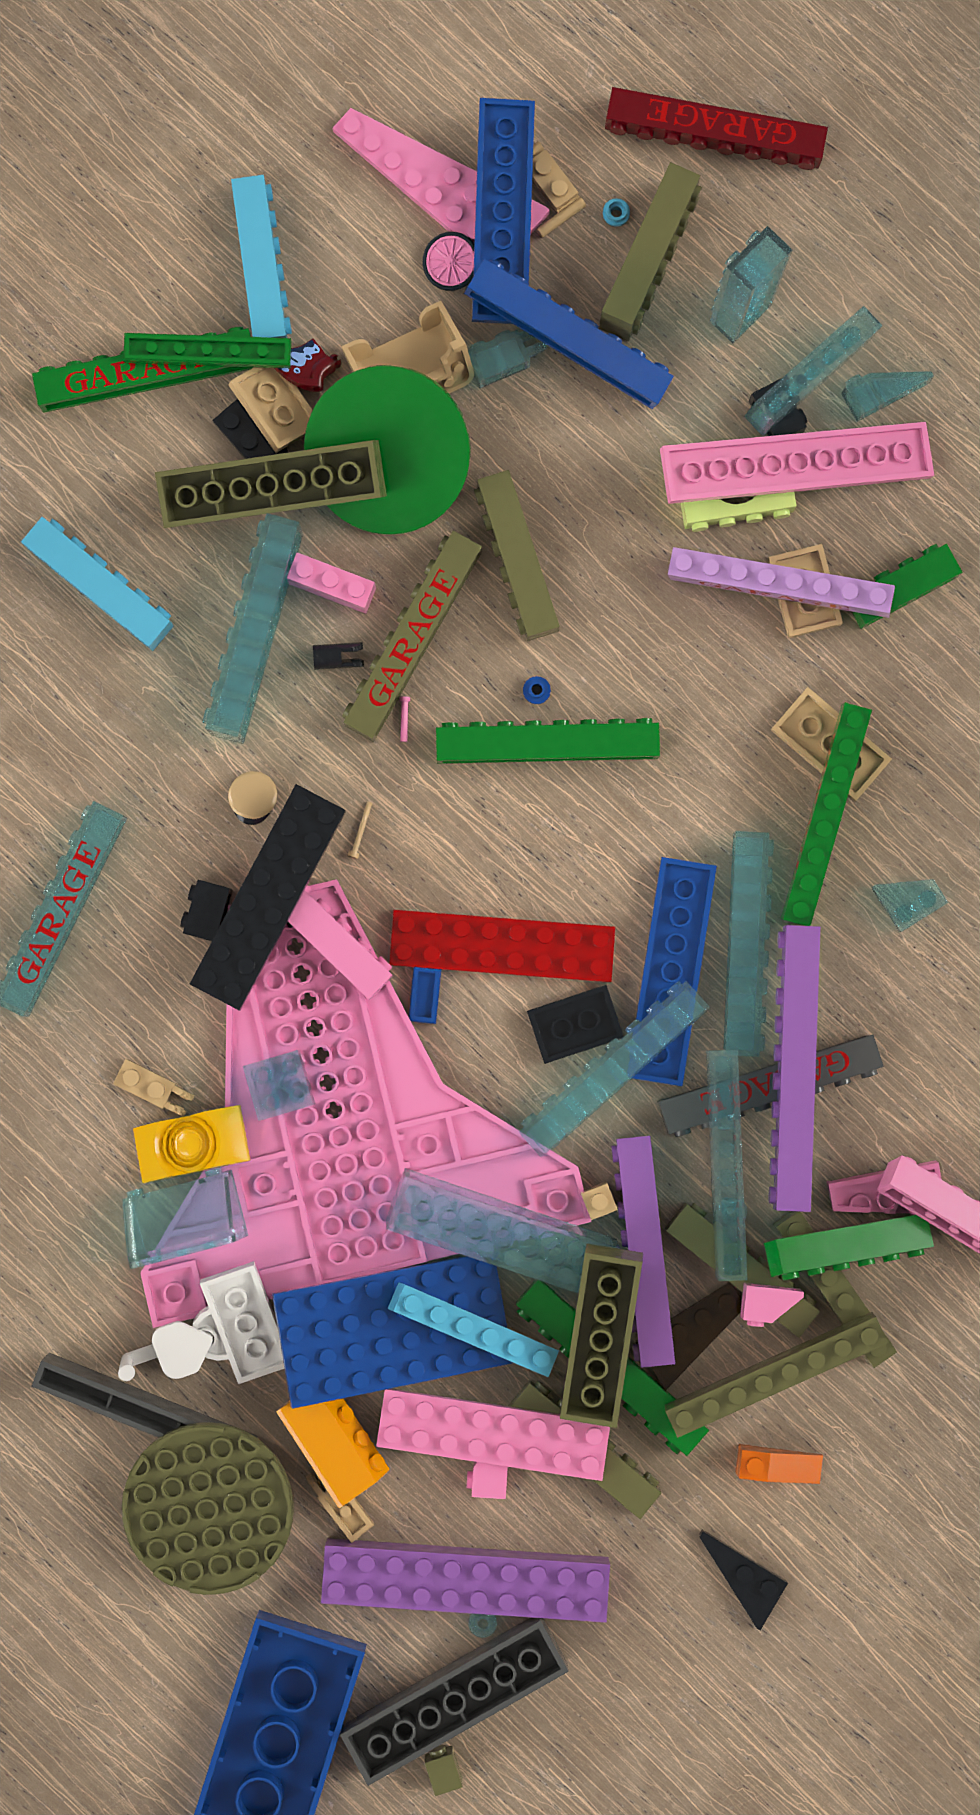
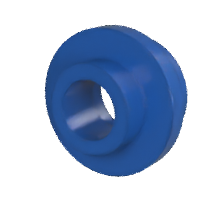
[523,676,551,704]

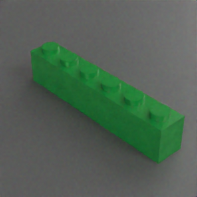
[764,1215,934,1281]

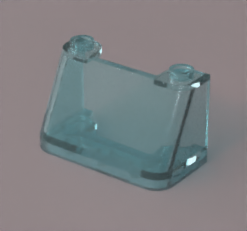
[122,1167,248,1269]

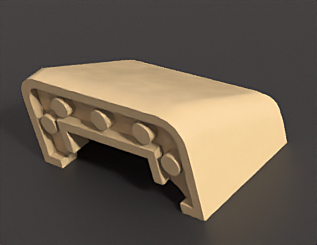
[341,301,474,393]

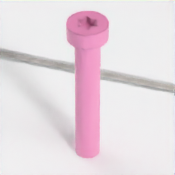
[399,696,410,742]

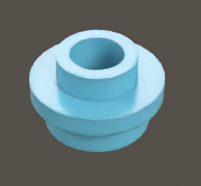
[603,198,630,227]

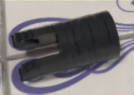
[313,642,364,670]

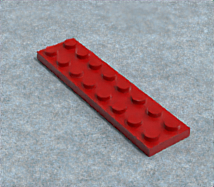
[389,910,616,983]

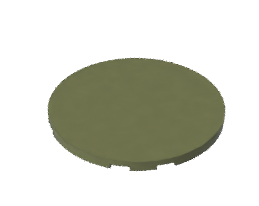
[122,1422,294,1595]

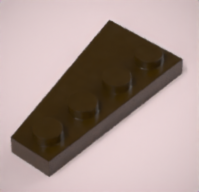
[635,1282,742,1390]

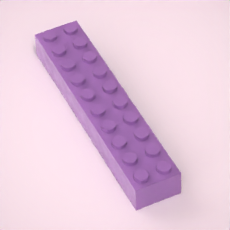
[321,1538,610,1622]

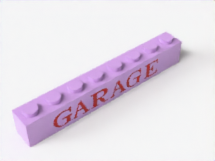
[668,547,895,618]

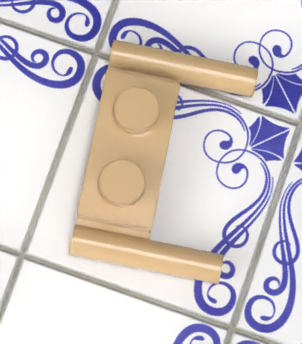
[532,141,586,238]

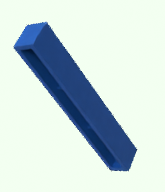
[464,258,674,409]

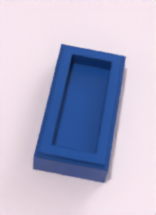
[409,967,442,1024]

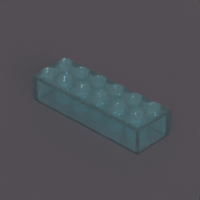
[710,226,793,343]

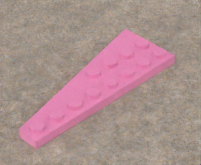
[333,108,550,242]

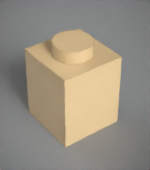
[581,1181,618,1220]

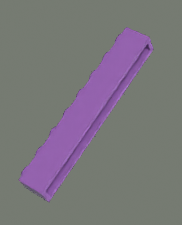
[611,1136,675,1368]

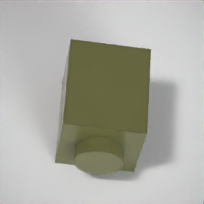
[425,1745,463,1796]

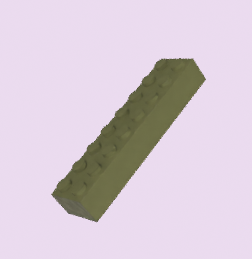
[155,440,387,528]

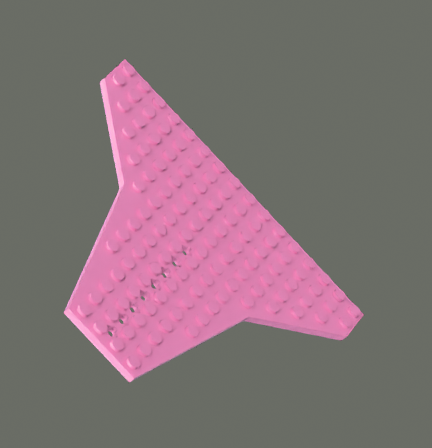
[140,879,592,1328]

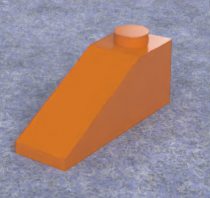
[735,1444,823,1484]

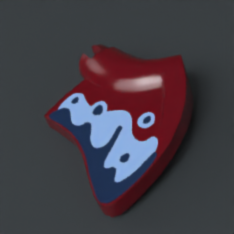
[274,339,342,392]

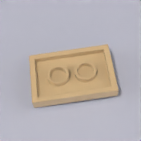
[229,367,313,453]
[767,544,843,639]

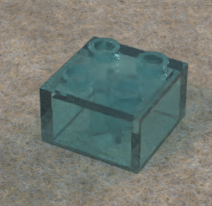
[243,1050,315,1121]

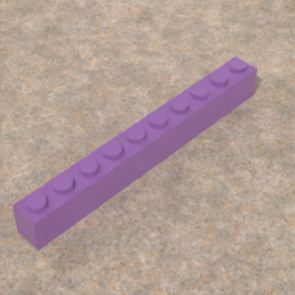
[768,925,821,1212]

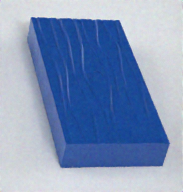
[194,1610,367,1815]

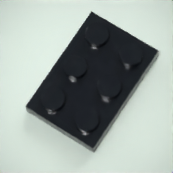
[527,985,624,1064]

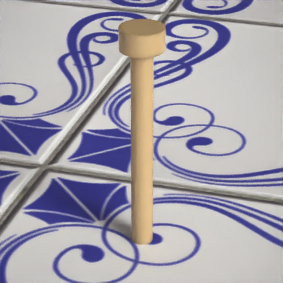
[347,801,372,859]

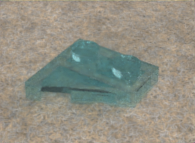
[871,879,948,933]

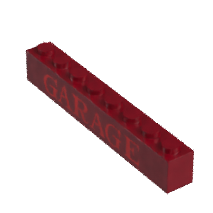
[605,87,828,170]

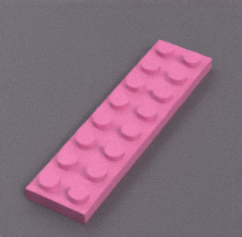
[376,1389,610,1481]

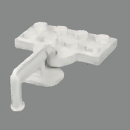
[118,1261,284,1384]

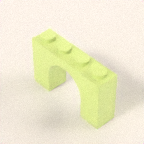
[680,492,797,532]

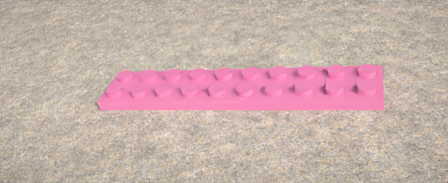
[660,422,934,504]

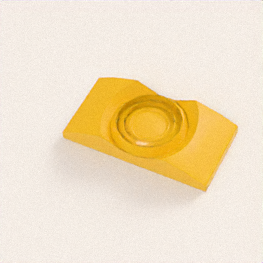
[133,1105,251,1183]

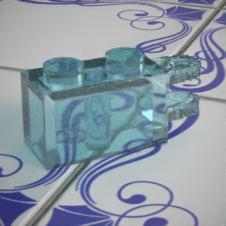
[468,330,547,388]

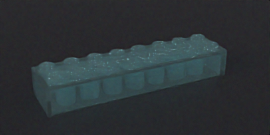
[203,513,303,745]
[386,1168,620,1293]

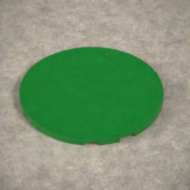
[304,365,471,534]

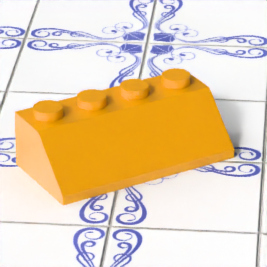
[276,1398,390,1508]

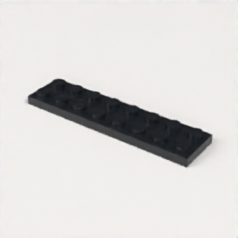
[189,784,346,1011]

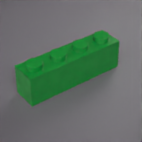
[851,543,963,629]

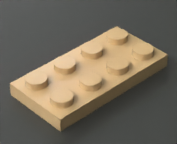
[771,687,892,802]

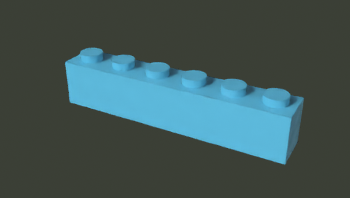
[231,175,292,338]
[21,517,174,651]
[388,1283,559,1377]

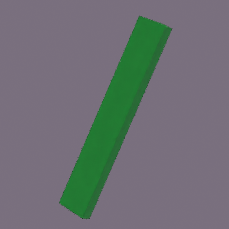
[123,333,292,368]

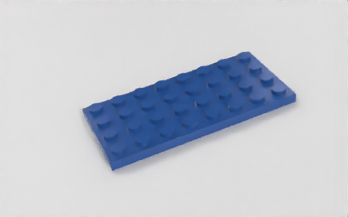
[272,1251,513,1409]

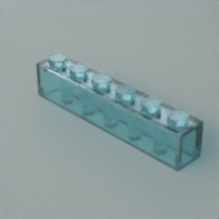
[744,306,883,436]

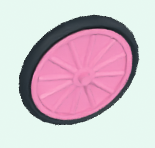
[422,232,474,291]

